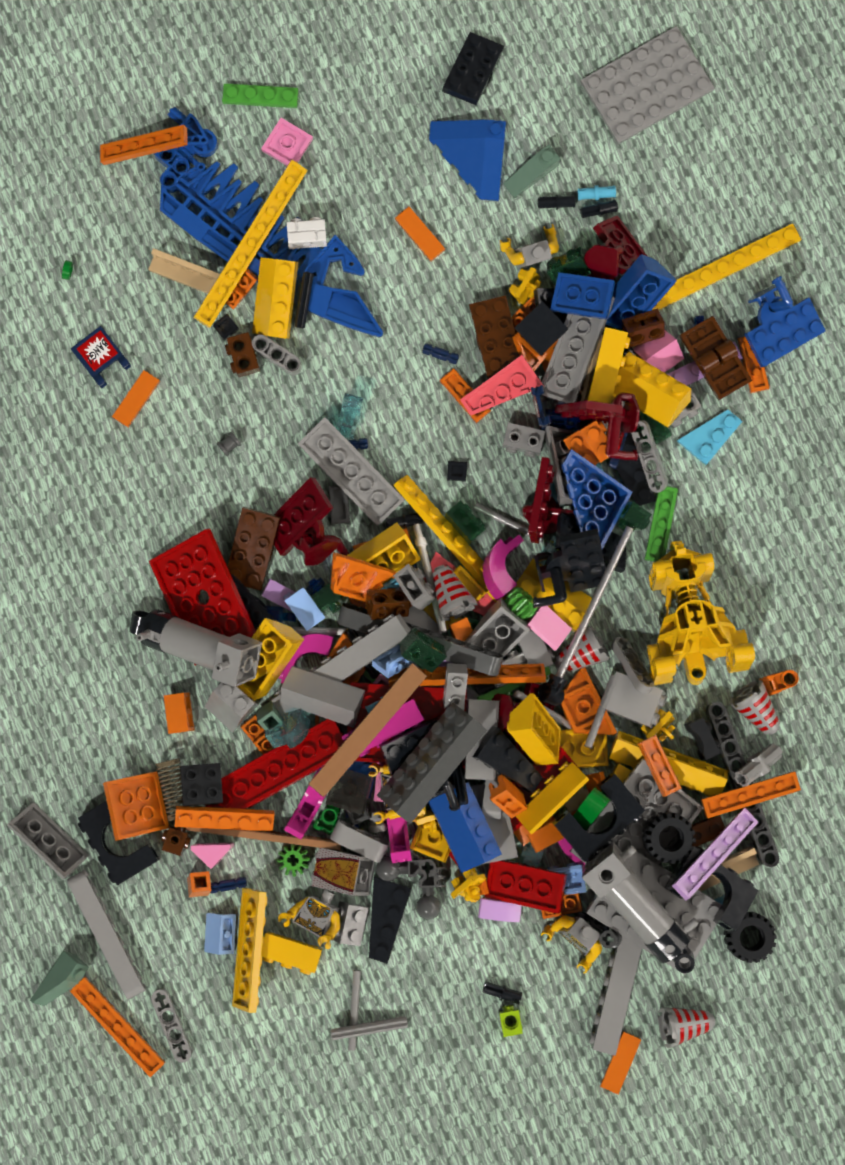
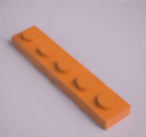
[100,125,188,165]
[701,771,801,818]
[175,806,274,831]

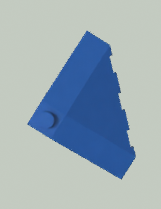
[429,120,506,201]
[561,449,633,549]

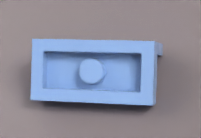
[283,587,325,631]
[204,913,236,955]

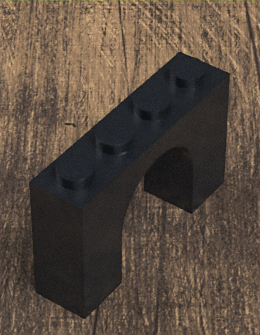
[552,773,645,862]
[78,801,160,885]
[665,846,759,932]

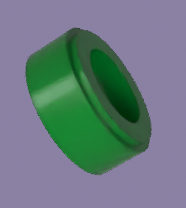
[62,260,73,280]

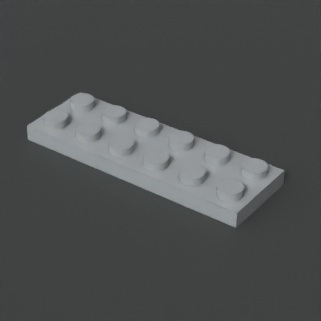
[541,297,615,404]
[298,417,405,526]

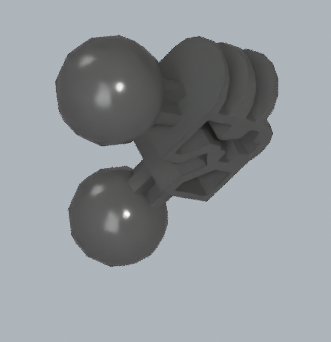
[376,849,446,920]

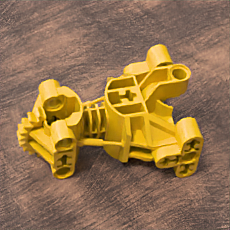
[647,540,755,686]

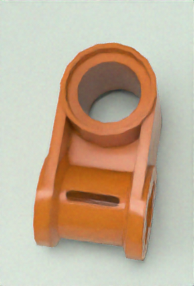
[759,670,799,696]

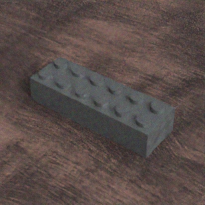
[377,703,487,824]

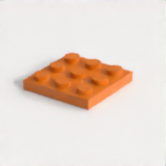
[103,771,169,841]

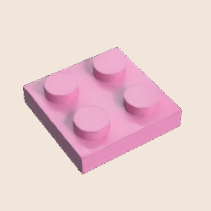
[261,118,313,166]

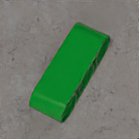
[573,787,610,831]

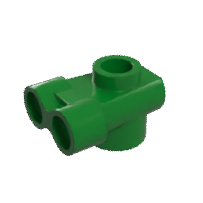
[313,801,341,835]

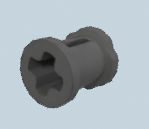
[216,432,242,456]
[599,930,622,948]

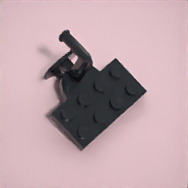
[533,528,608,608]
[379,714,461,811]

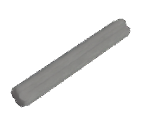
[330,1016,408,1040]

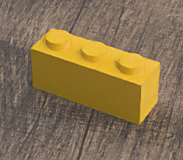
[261,931,323,975]

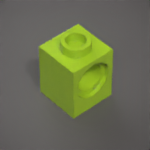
[499,1005,523,1037]

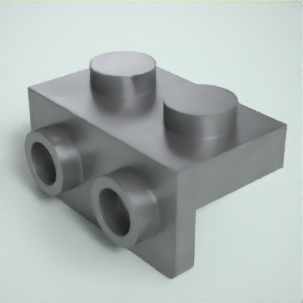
[333,901,369,946]

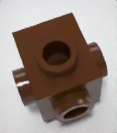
[162,827,191,856]

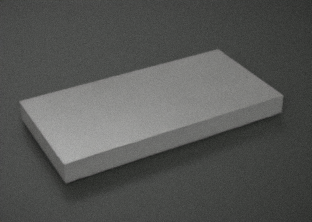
[471,783,518,864]

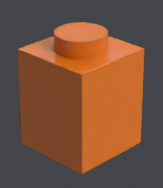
[187,871,211,897]

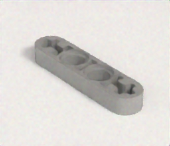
[631,420,668,493]
[611,637,654,694]
[151,988,192,1063]

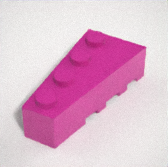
[342,698,425,757]

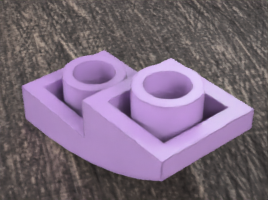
[261,579,295,612]
[478,898,522,922]

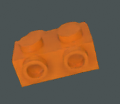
[563,420,609,465]

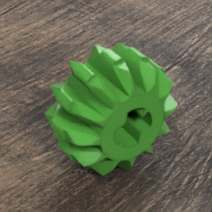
[505,587,538,620]
[277,844,310,877]

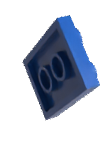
[550,272,615,320]

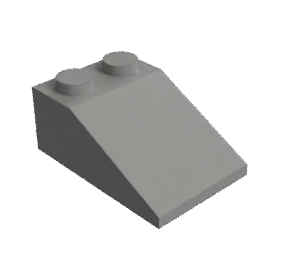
[465,598,530,658]

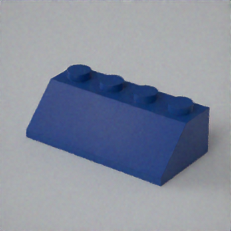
[606,254,677,330]
[429,782,502,873]

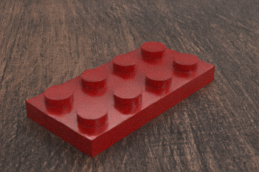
[484,860,567,914]

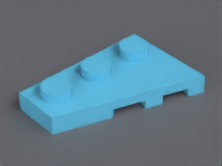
[677,410,743,465]

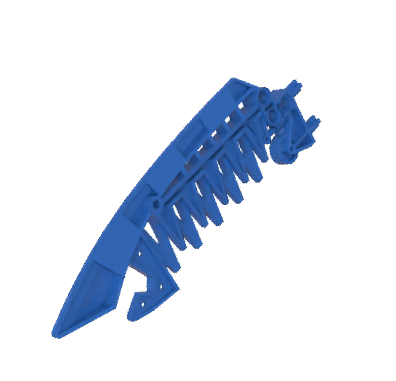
[154,107,383,337]

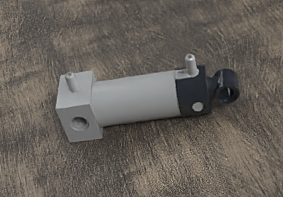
[129,609,262,687]
[582,842,699,973]

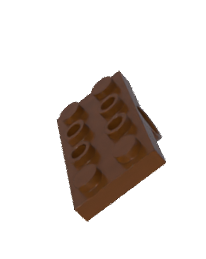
[469,295,519,379]
[679,316,752,401]
[228,507,280,591]

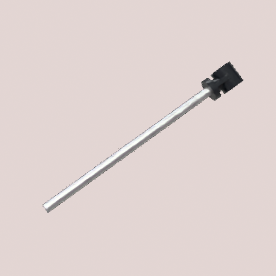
[537,526,633,707]

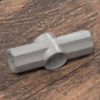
[734,743,783,787]

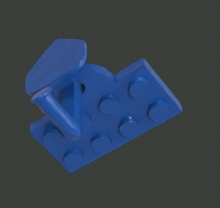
[744,276,826,367]

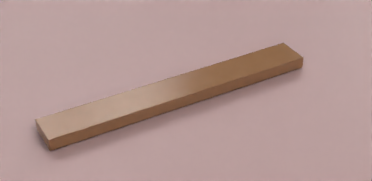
[308,663,427,797]
[186,827,342,850]

